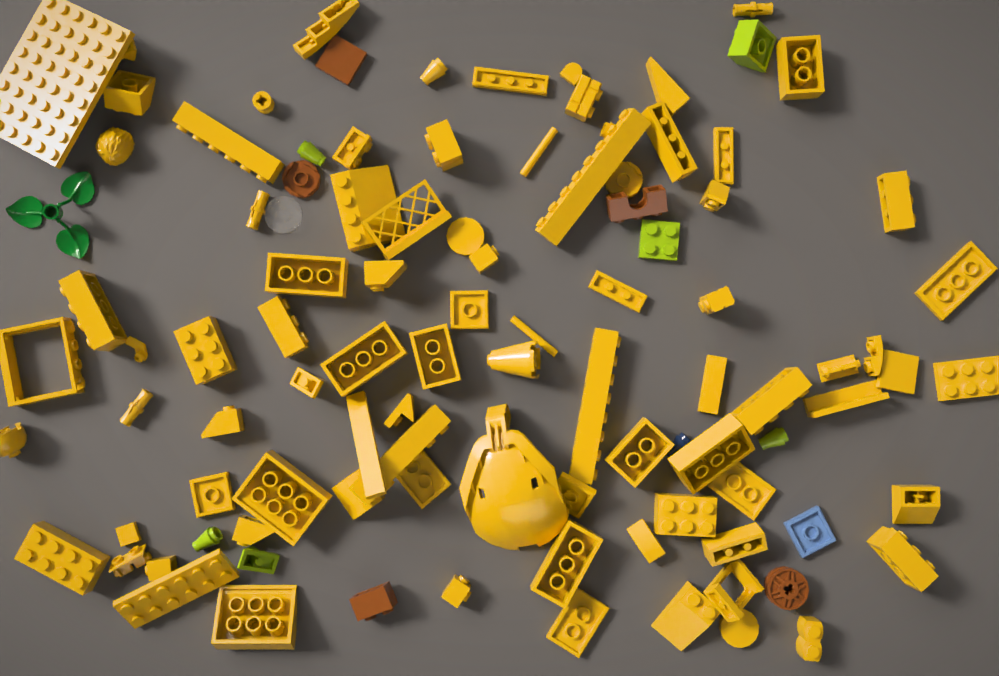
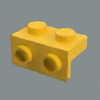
[332,126,373,170]

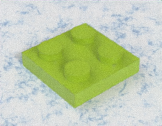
[638,219,680,261]

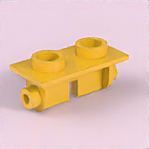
[816,354,861,382]
[108,543,152,577]

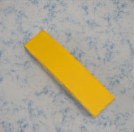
[292,0,360,60]

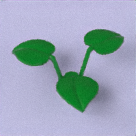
[6,172,95,259]

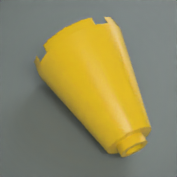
[487,340,541,379]

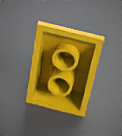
[651,581,720,651]

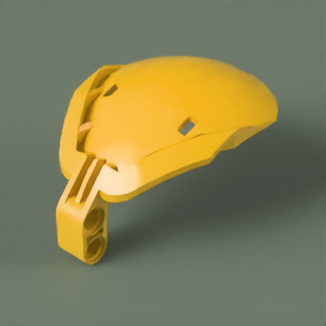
[460,403,569,551]

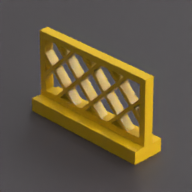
[362,179,452,261]

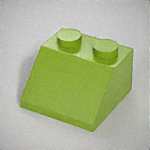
[727,20,777,73]

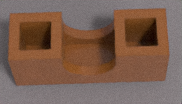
[605,185,668,223]

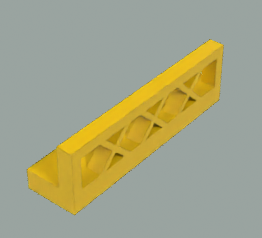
[803,379,890,418]

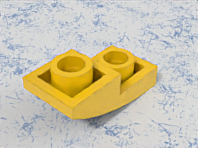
[863,335,883,376]
[627,519,666,563]

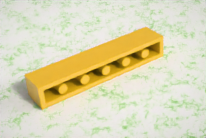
[172,101,285,184]
[349,404,451,505]

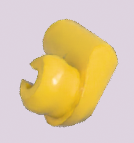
[125,336,148,362]

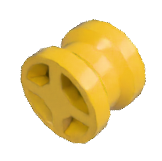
[252,91,275,114]

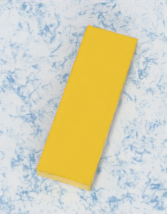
[713,127,734,185]
[588,270,648,313]
[697,355,727,415]

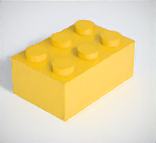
[776,35,825,101]
[173,316,238,385]
[409,323,462,390]
[604,417,675,488]
[653,493,717,537]
[866,526,939,592]

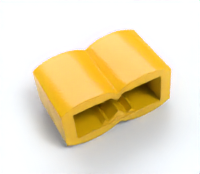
[796,615,823,662]

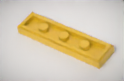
[472,66,549,96]

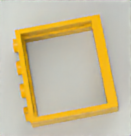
[0,317,86,407]

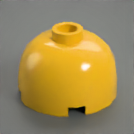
[0,422,27,458]

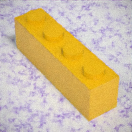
[641,101,698,183]

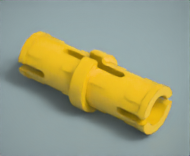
[733,2,773,17]
[246,190,270,230]
[120,389,153,427]

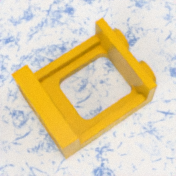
[703,559,764,623]

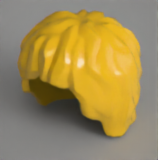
[95,127,135,166]

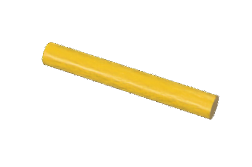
[520,127,558,177]
[510,315,558,357]

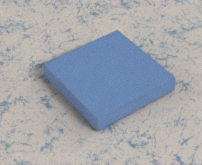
[783,505,837,558]

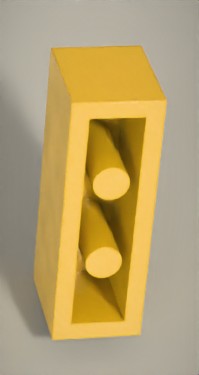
[877,170,916,233]
[257,296,309,358]
[701,522,768,567]

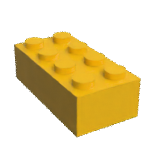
[265,253,349,299]
[58,270,128,351]
[320,321,408,397]
[731,367,812,435]
[668,413,755,495]
[530,518,603,609]
[14,521,111,596]

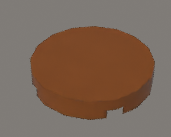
[282,160,321,198]

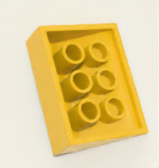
[330,165,406,252]
[232,450,333,546]
[211,585,297,650]

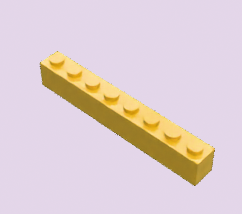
[535,108,651,246]
[569,328,621,485]

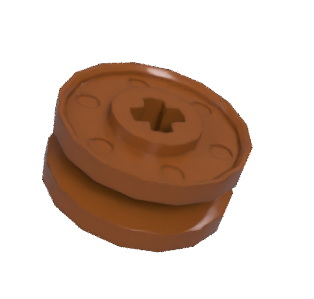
[763,566,809,610]

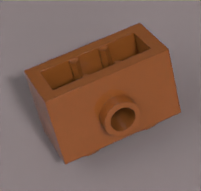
[349,581,398,621]

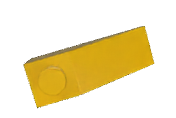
[646,57,690,117]

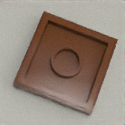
[315,35,368,87]

